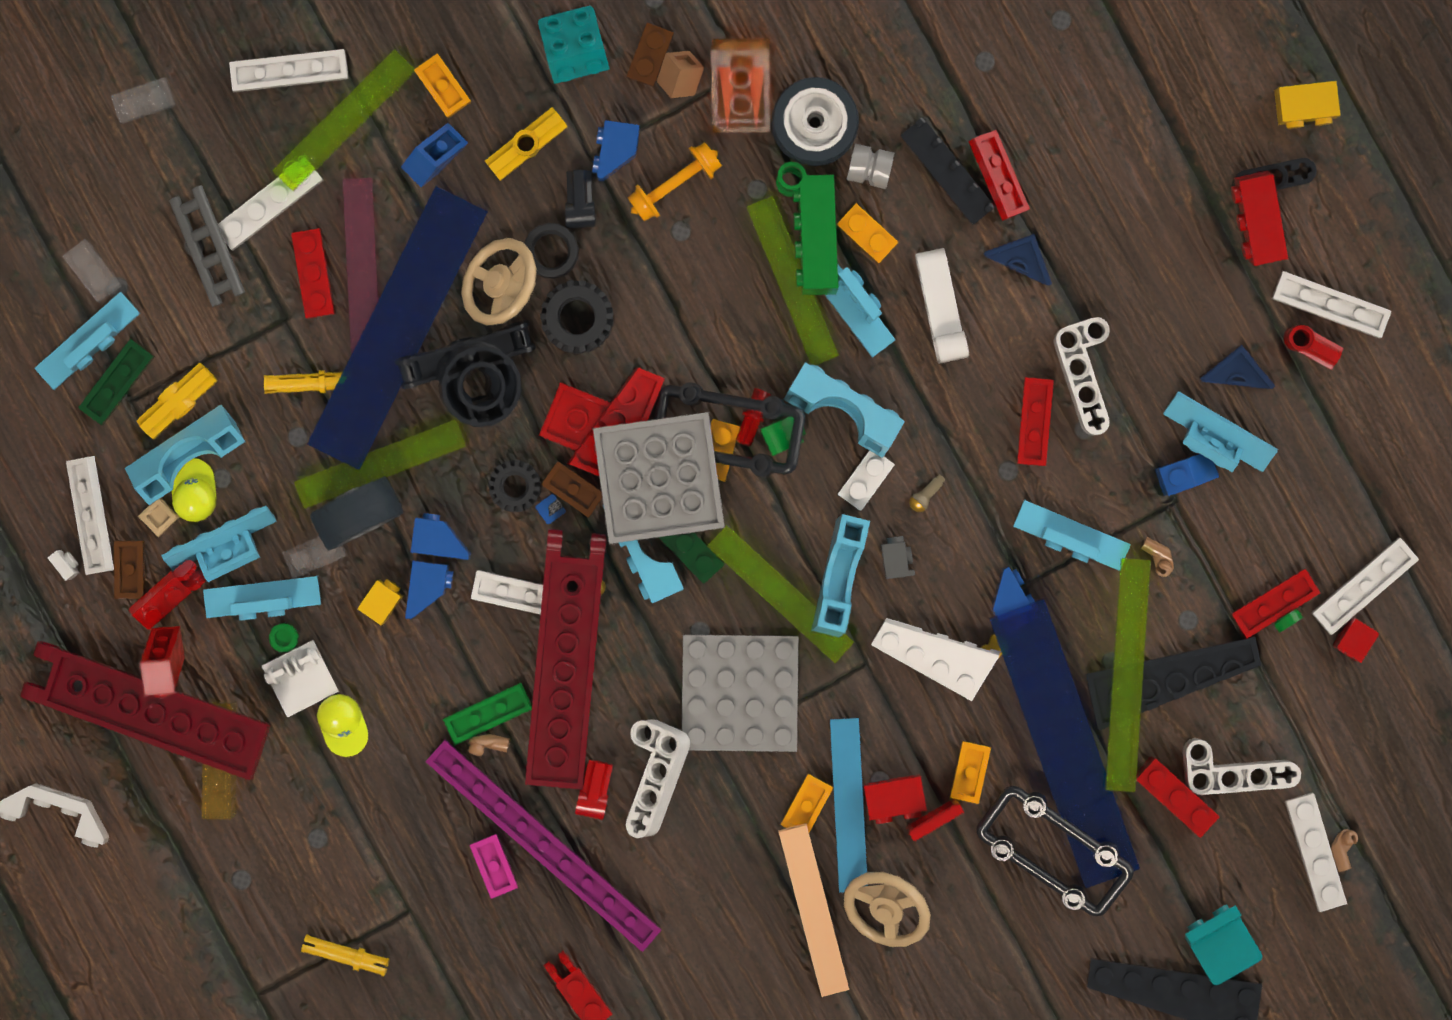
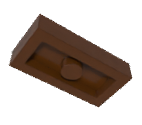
[627,23,674,88]
[541,461,603,518]
[114,541,145,599]

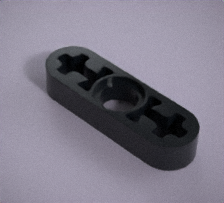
[1232,158,1317,191]

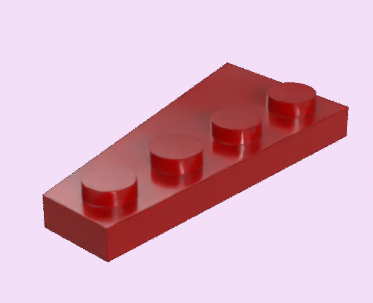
[567,367,665,477]

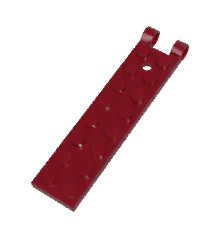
[525,529,606,789]
[20,641,271,781]

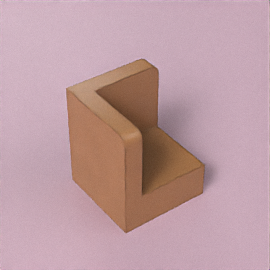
[657,51,704,98]

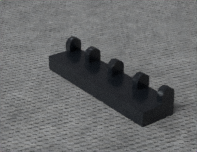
[900,117,996,226]

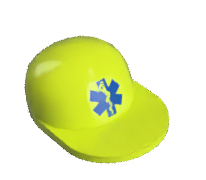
[172,458,217,522]
[317,694,368,757]

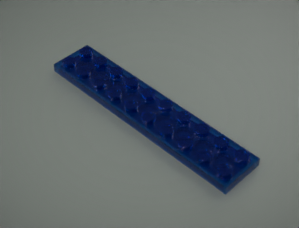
[307,186,488,470]
[989,599,1140,888]

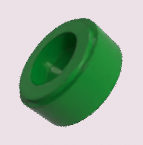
[1274,609,1304,633]
[269,623,299,652]

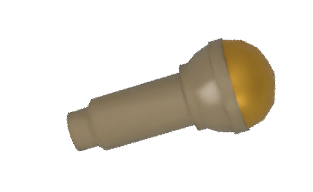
[909,474,945,512]

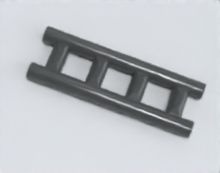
[169,185,246,307]

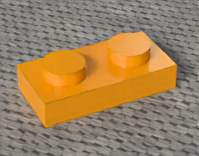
[414,53,471,118]
[837,203,898,264]
[710,419,740,482]
[950,741,991,804]
[781,773,833,832]

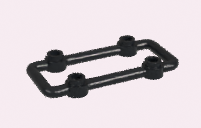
[653,382,805,477]
[976,786,1134,917]

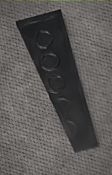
[1085,637,1261,730]
[1086,958,1262,1020]

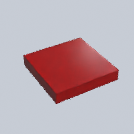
[539,382,610,451]
[906,799,964,842]

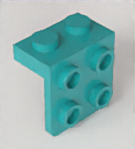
[538,6,610,84]
[1185,904,1262,986]

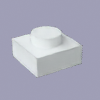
[48,550,80,581]

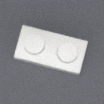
[838,450,895,511]

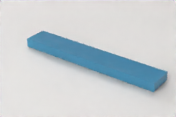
[830,718,868,893]

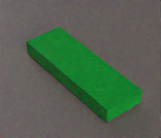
[443,682,532,745]

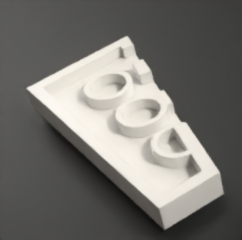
[871,618,1001,701]

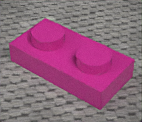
[469,834,518,899]

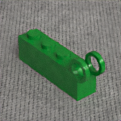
[776,162,838,295]

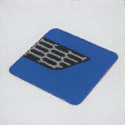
[535,494,566,524]

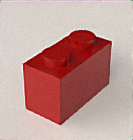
[863,774,927,824]

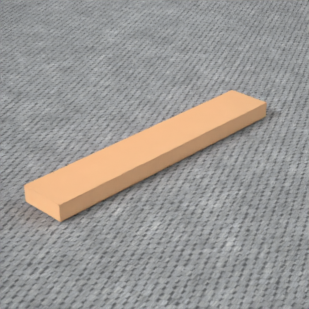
[778,823,849,997]

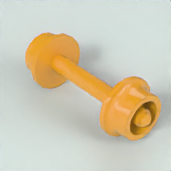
[627,142,722,222]

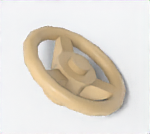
[461,238,537,326]
[844,872,930,947]

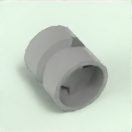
[847,144,894,189]

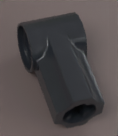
[565,170,596,228]

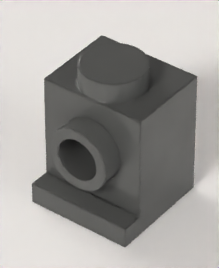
[881,536,915,579]

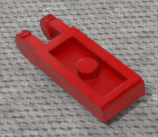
[128,560,206,630]
[544,951,613,1020]

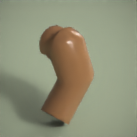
[1140,537,1174,577]
[468,734,510,756]
[1331,829,1358,872]

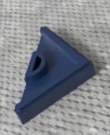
[983,234,1052,286]
[1200,345,1275,389]

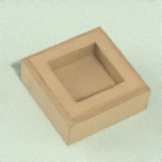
[138,498,180,537]

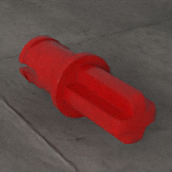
[736,388,771,446]

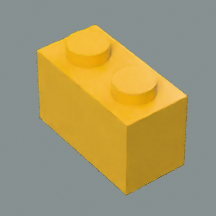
[1274,81,1340,129]

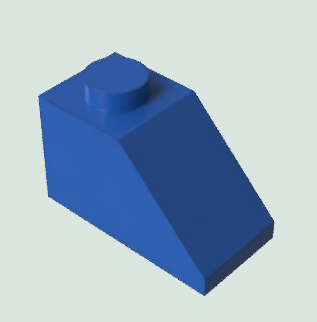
[401,123,468,187]
[1155,453,1219,496]
[411,513,471,560]
[405,560,453,619]

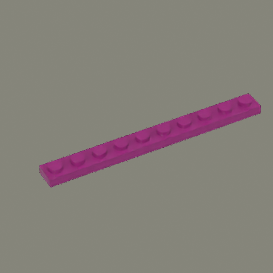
[426,740,662,952]

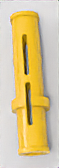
[264,370,352,394]
[301,934,390,976]

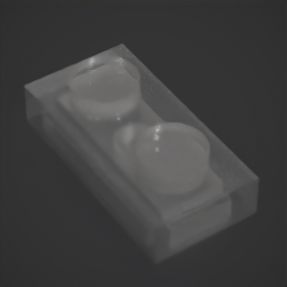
[111,77,176,124]
[62,239,122,303]
[282,537,347,579]

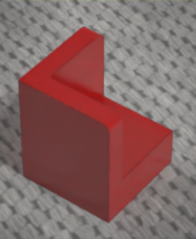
[1332,617,1379,663]

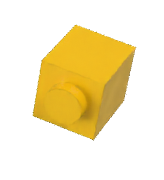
[357,578,403,625]

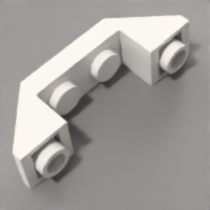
[0,783,109,847]

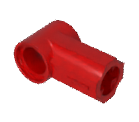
[1283,325,1344,370]
[575,759,613,820]

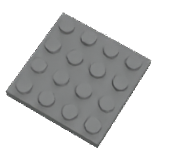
[593,412,725,544]
[682,635,798,752]

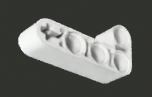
[915,248,969,364]
[1053,317,1110,435]
[626,719,690,838]
[1183,738,1301,795]

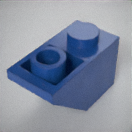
[592,120,640,181]
[991,566,1039,634]

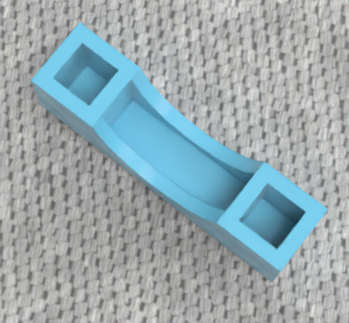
[783,362,905,458]
[125,405,245,505]
[602,505,684,603]
[811,514,870,637]

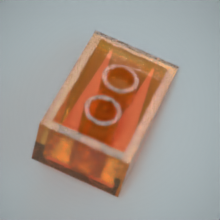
[711,38,771,133]

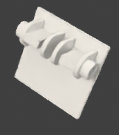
[262,640,339,717]

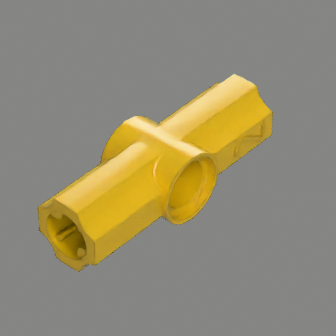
[485,107,568,181]
[136,363,217,439]

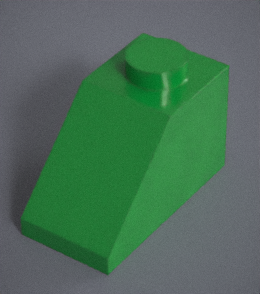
[760,417,807,456]

